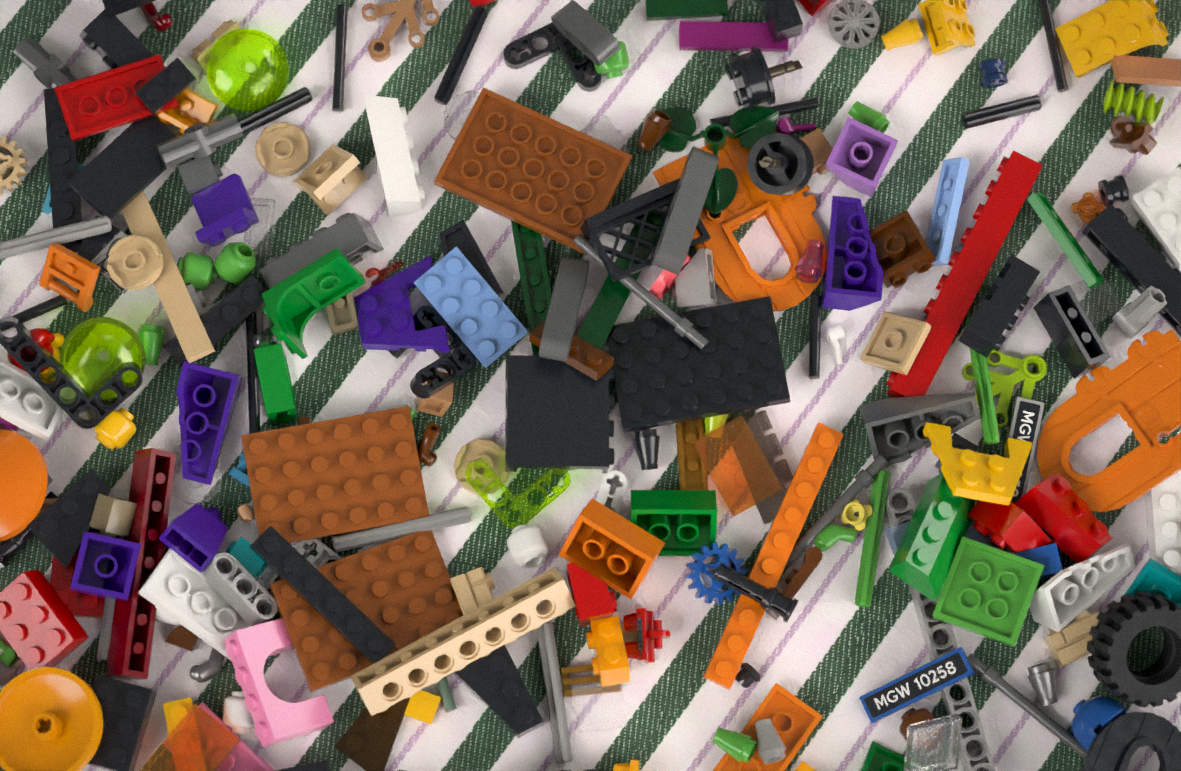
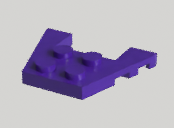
[354,256,450,353]

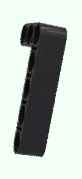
[0,316,143,429]

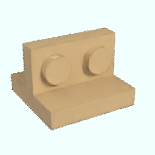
[293,144,367,215]

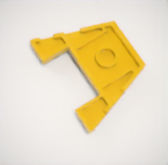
[923,422,1032,506]

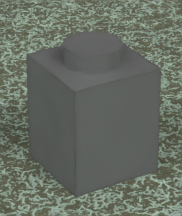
[177,155,223,199]

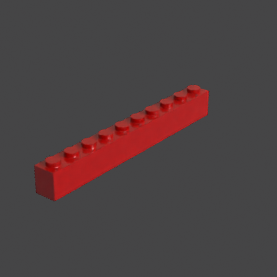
[886,150,1043,398]

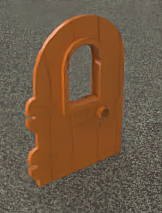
[653,131,827,312]
[1037,329,1181,512]

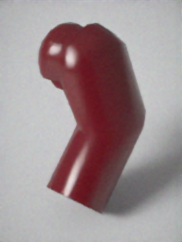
[140,2,173,32]

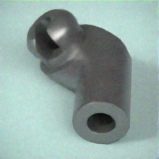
[253,314,275,348]
[190,647,225,683]

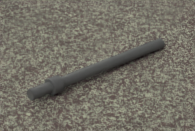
[573,234,709,350]
[781,455,888,575]
[967,653,1088,759]

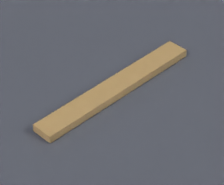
[122,190,215,363]

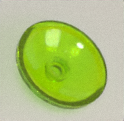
[206,28,289,111]
[60,317,145,401]

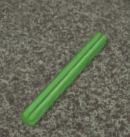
[966,317,1000,445]
[854,469,890,608]

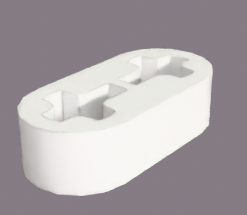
[596,470,627,514]

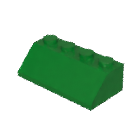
[888,473,975,602]

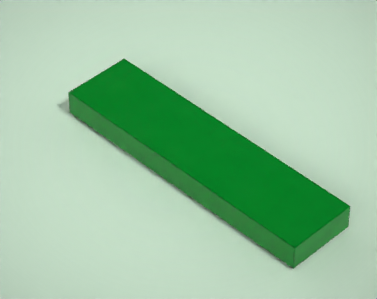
[1026,193,1104,288]

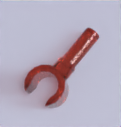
[365,260,403,286]

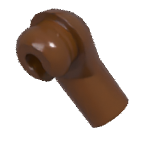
[418,423,441,467]

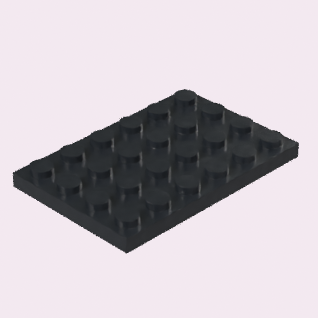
[607,296,791,433]

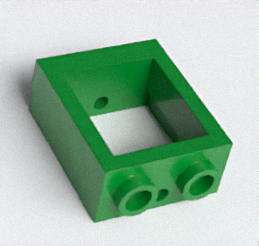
[254,341,299,426]

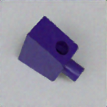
[159,504,228,573]

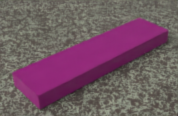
[679,21,788,52]

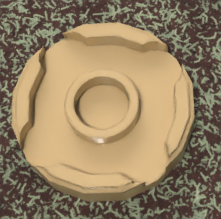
[255,122,311,177]
[107,235,163,291]
[454,438,509,495]

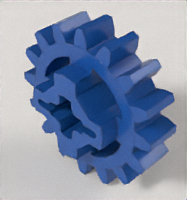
[685,543,748,605]

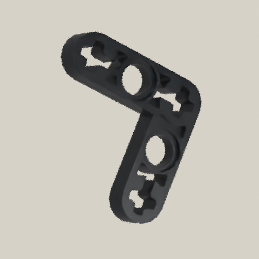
[503,22,602,92]
[410,306,476,399]

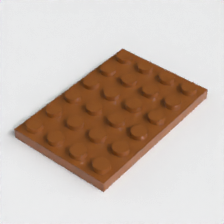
[434,87,632,254]
[241,406,429,543]
[270,530,463,693]

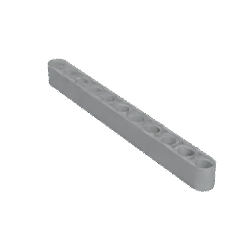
[885,488,996,771]

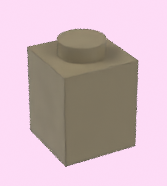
[89,493,137,538]

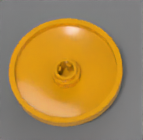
[0,667,103,771]

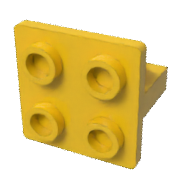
[918,0,975,55]

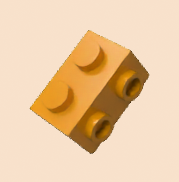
[156,88,219,134]

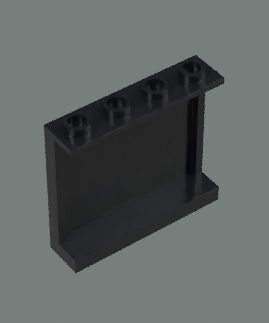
[505,355,614,473]

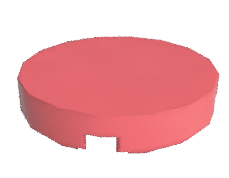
[649,254,692,299]

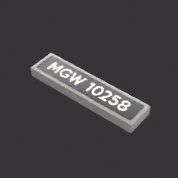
[1003,396,1045,510]

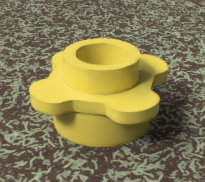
[841,498,873,531]

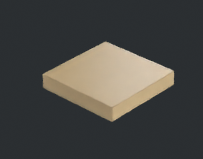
[859,311,931,375]

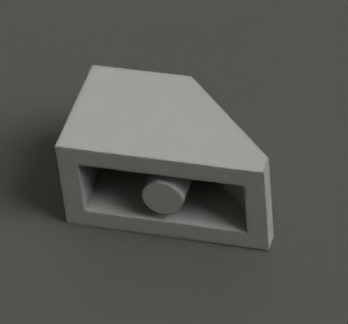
[672,248,717,309]

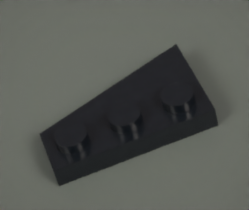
[439,220,504,296]
[27,469,111,569]

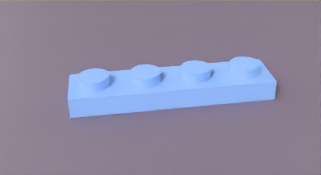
[926,157,969,267]

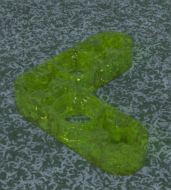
[465,459,571,529]

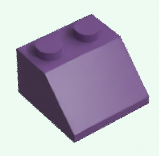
[825,117,898,197]

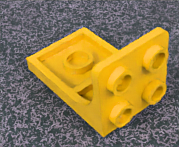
[1055,0,1169,78]

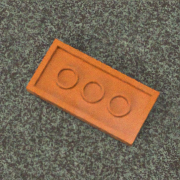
[713,683,823,771]

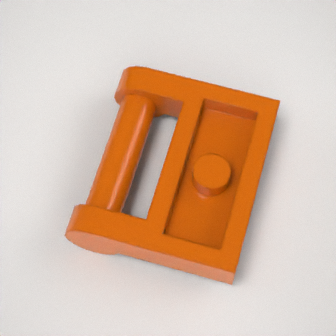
[39,243,100,312]

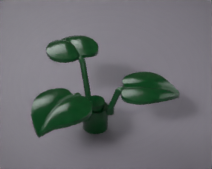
[649,106,779,214]

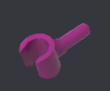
[776,117,816,135]

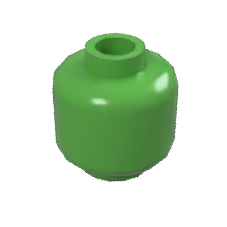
[593,37,630,79]
[214,242,256,284]
[177,252,217,291]

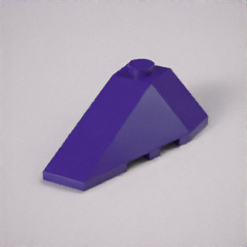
[822,196,883,311]
[177,361,243,485]

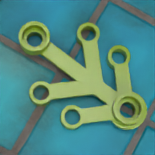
[961,349,1047,429]

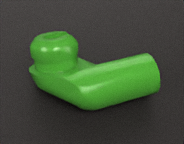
[814,524,856,551]

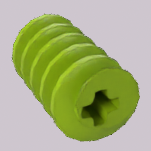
[1103,79,1164,125]

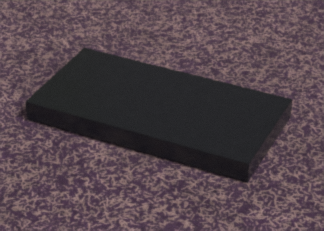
[69,116,177,220]

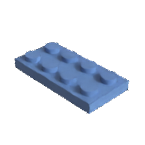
[414,247,529,368]

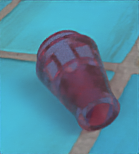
[795,240,824,283]

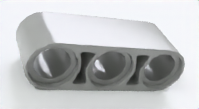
[204,553,278,626]

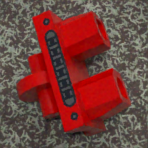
[623,608,671,663]

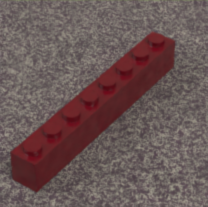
[105,448,176,680]

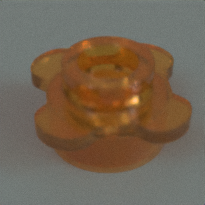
[1071,192,1105,223]

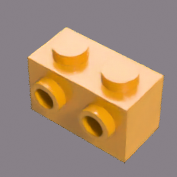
[586,616,630,687]

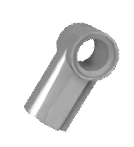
[1112,286,1167,339]

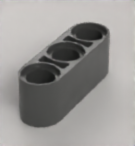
[551,0,621,66]

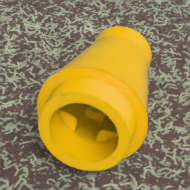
[881,18,924,51]

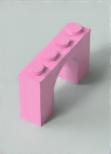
[224,618,334,747]

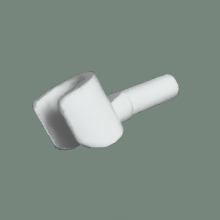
[826,324,845,365]

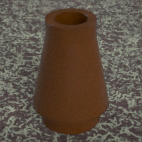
[637,109,672,152]

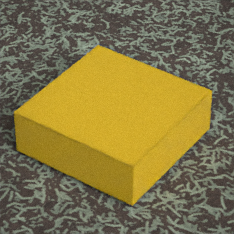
[404,690,441,725]

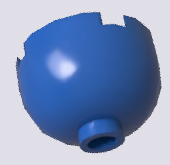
[1072,695,1128,751]

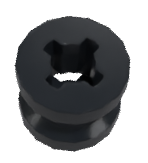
[1098,175,1129,207]

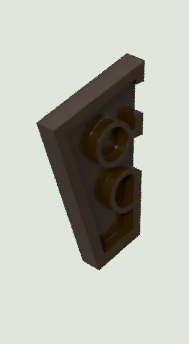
[335,682,410,771]

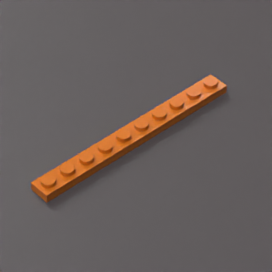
[703,422,844,690]

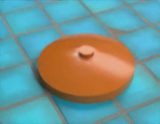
[0,429,48,541]

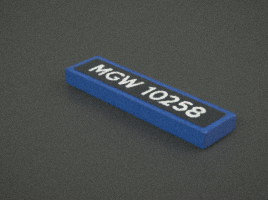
[859,647,975,723]

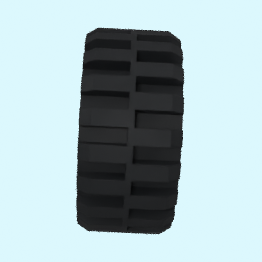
[1087,591,1181,707]

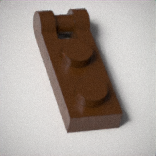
[767,547,823,620]

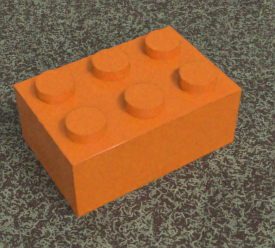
[558,498,665,600]

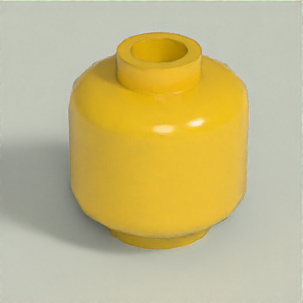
[94,407,136,451]

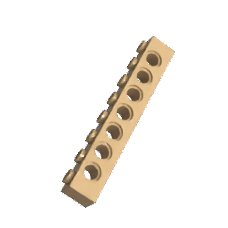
[350,567,575,716]

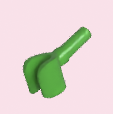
[0,637,19,668]

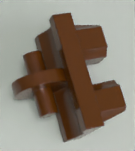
[1109,115,1157,155]

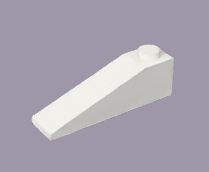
[1030,544,1136,632]

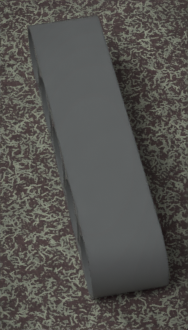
[651,146,719,275]
[539,256,590,362]

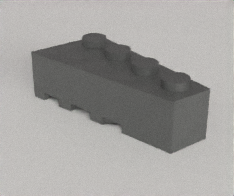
[259,212,384,289]

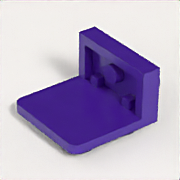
[192,174,260,247]

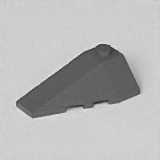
[860,392,981,466]

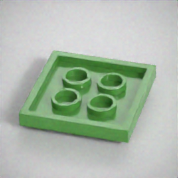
[932,536,1044,647]

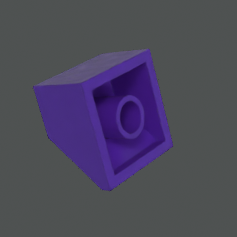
[70,531,141,601]

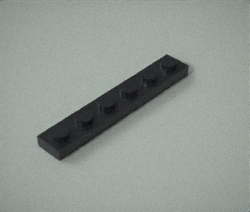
[44,88,84,254]
[250,525,396,664]

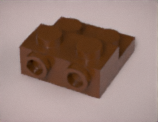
[869,210,936,288]

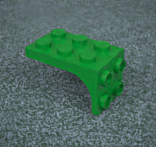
[261,248,366,359]

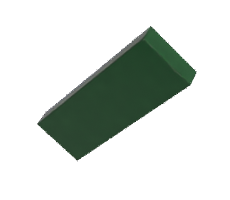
[645,0,728,21]

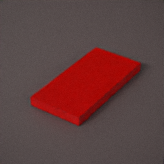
[54,54,179,141]

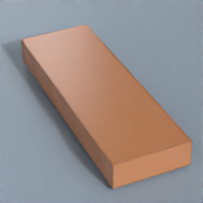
[1111,55,1181,87]

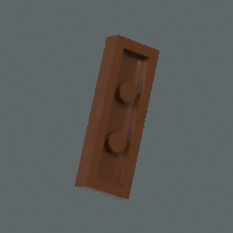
[529,319,614,381]

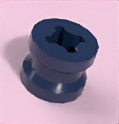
[978,58,1008,88]

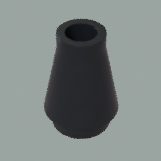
[632,429,660,470]

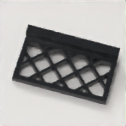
[580,178,711,283]

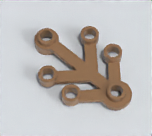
[362,0,439,62]

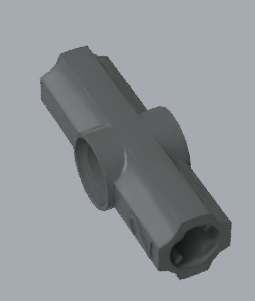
[13,36,78,89]
[157,113,243,168]

